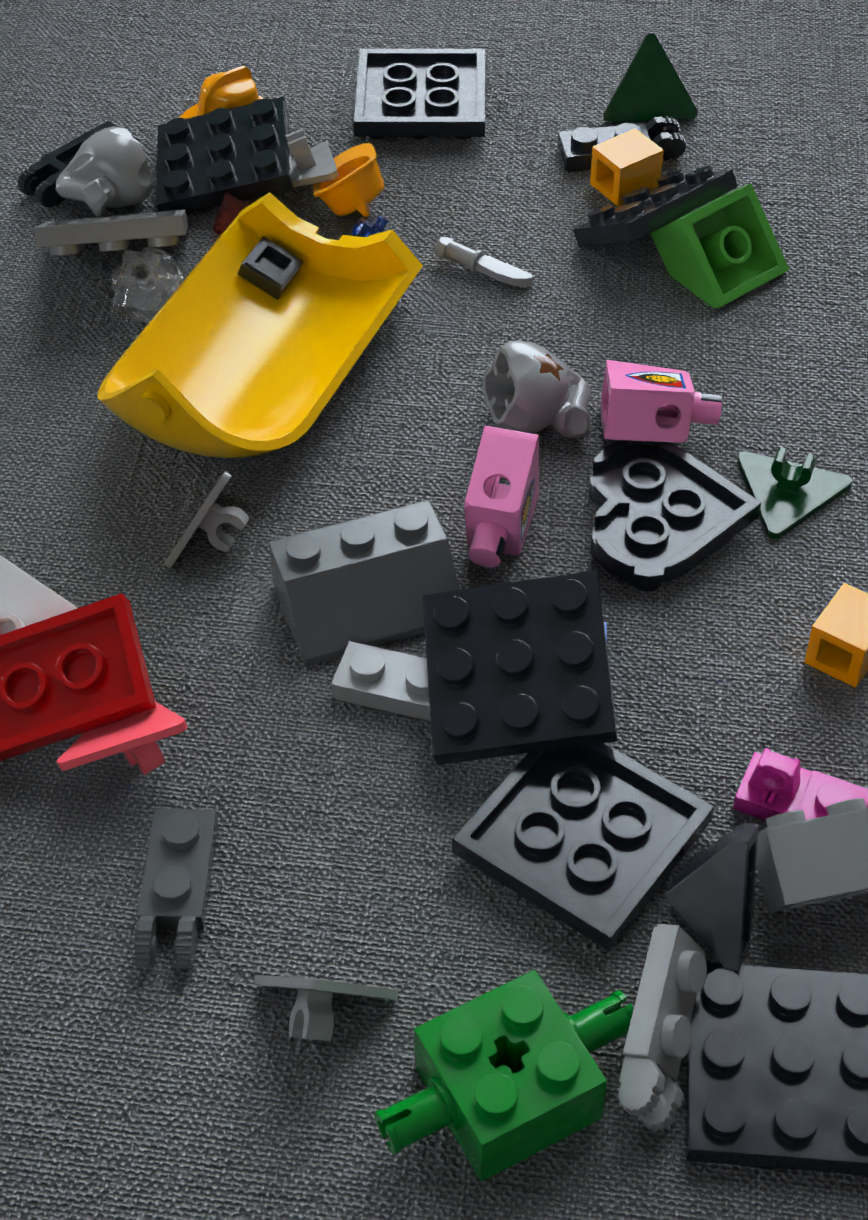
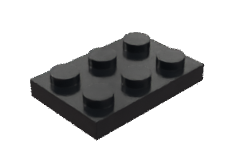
[573,166,738,247]

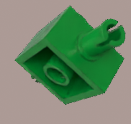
[374,969,634,1182]

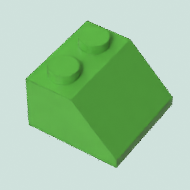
[650,183,789,309]

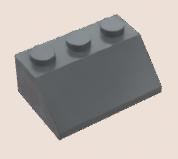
[269,500,460,667]

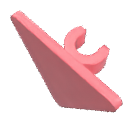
[57,701,187,775]

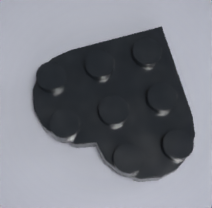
[589,440,761,591]

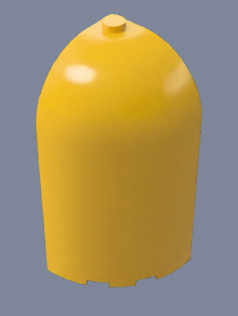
[97,192,423,458]

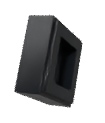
[237,236,304,300]

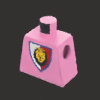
[600,360,722,443]
[464,426,539,568]

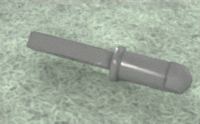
[434,237,533,288]

